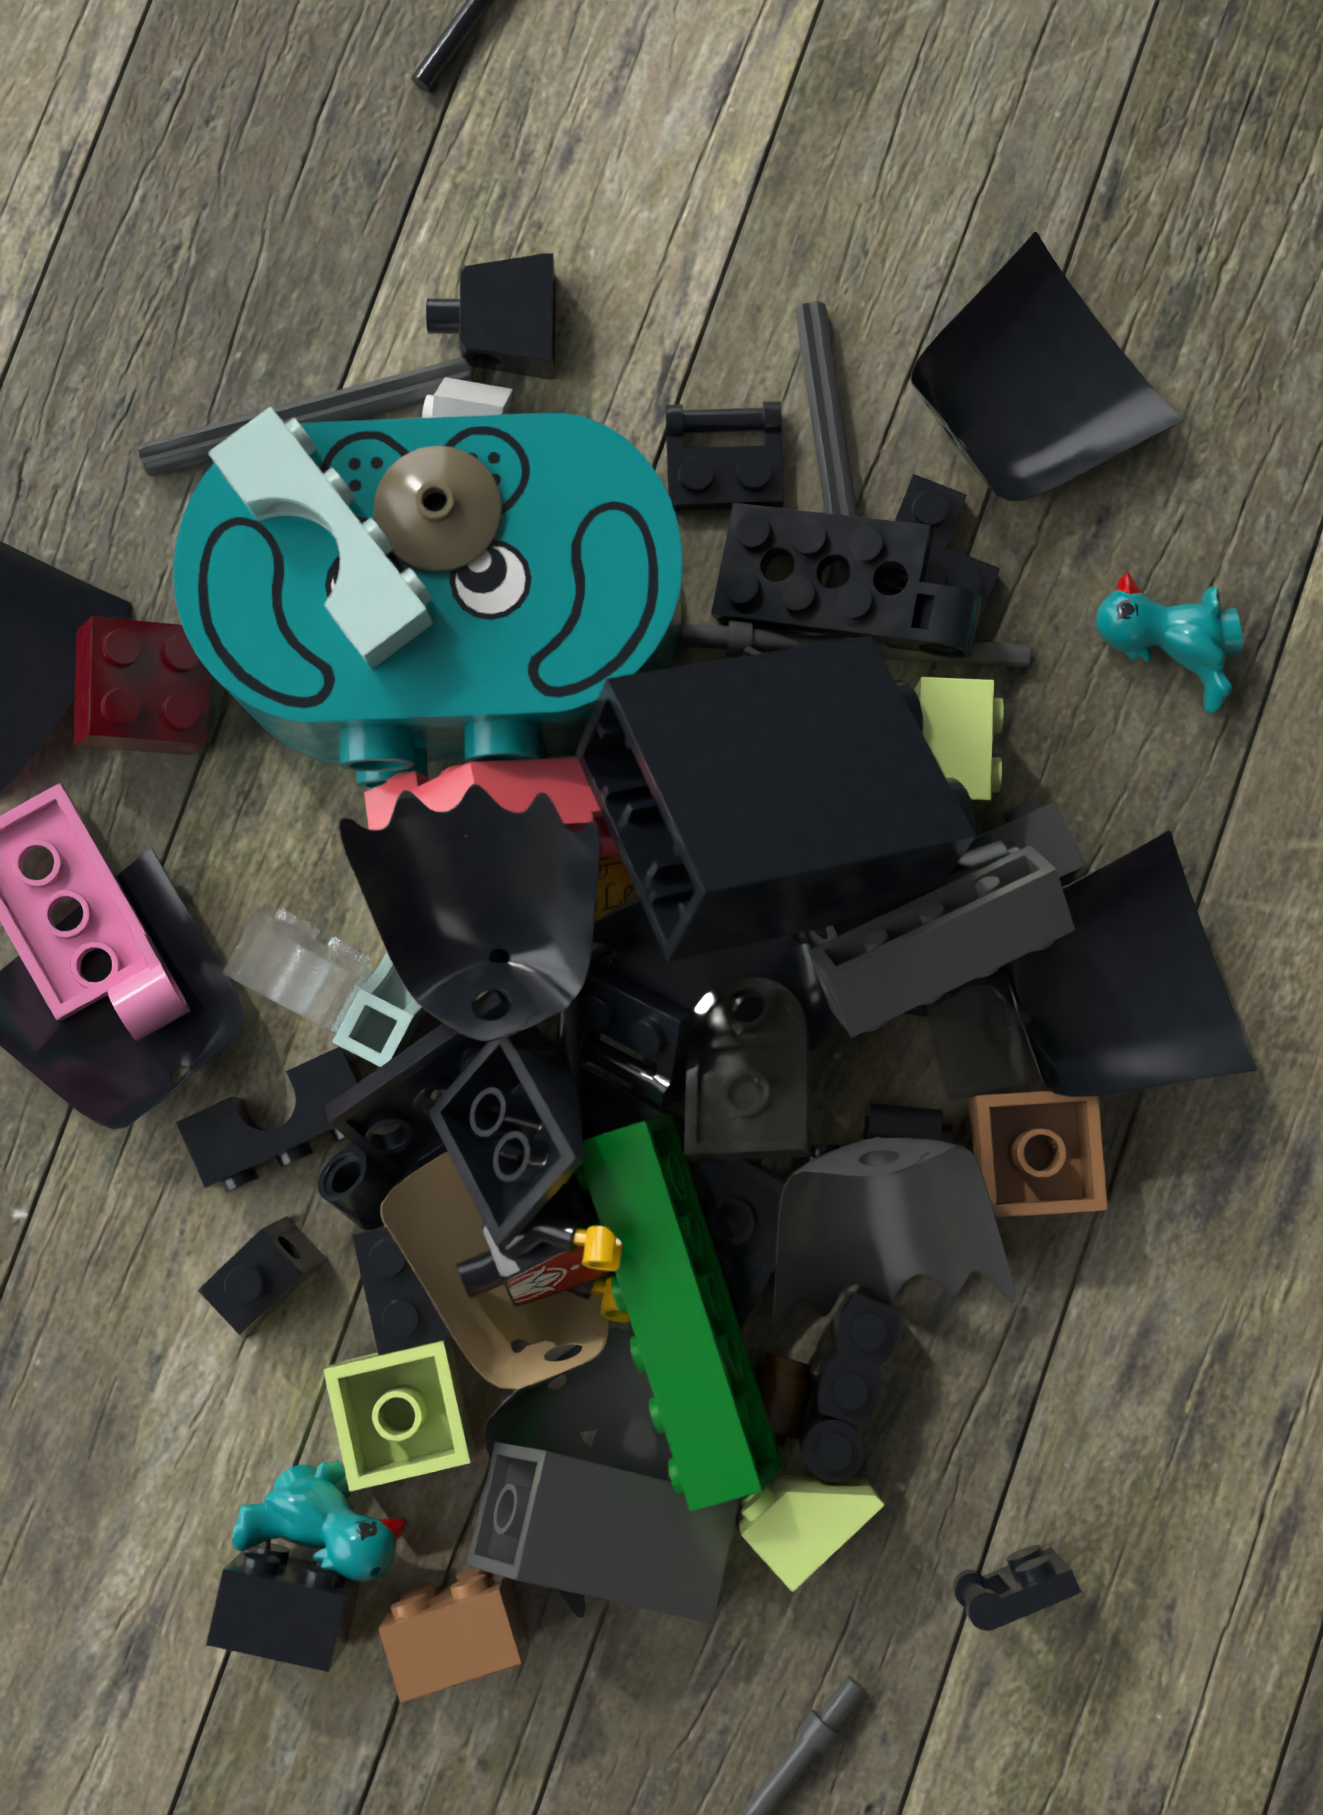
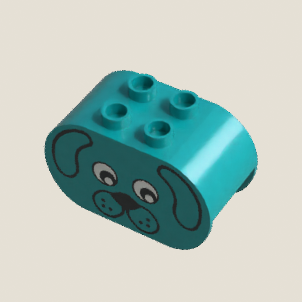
[173,413,682,790]

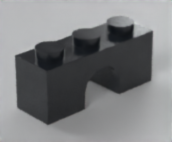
[176,1046,363,1194]

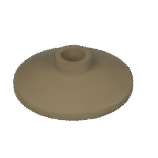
[374,446,502,572]

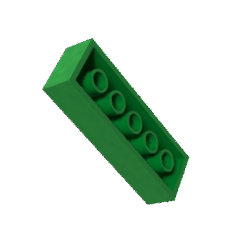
[575,1113,783,1512]

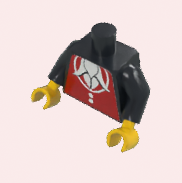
[456,1181,630,1323]

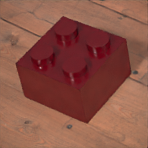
[73,616,210,755]

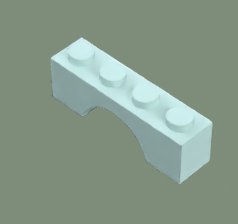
[208,406,433,669]
[332,952,426,1067]

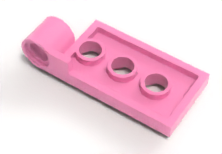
[0,783,190,1041]

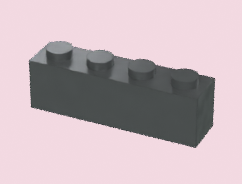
[809,845,1075,1038]

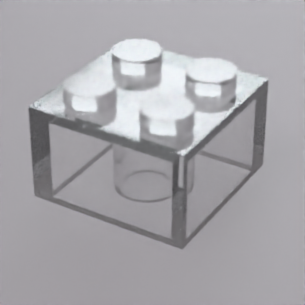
[222,907,374,1034]

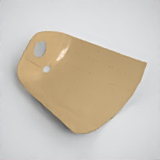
[381,1151,609,1389]

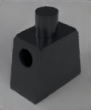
[426,253,556,379]
[198,1216,328,1339]

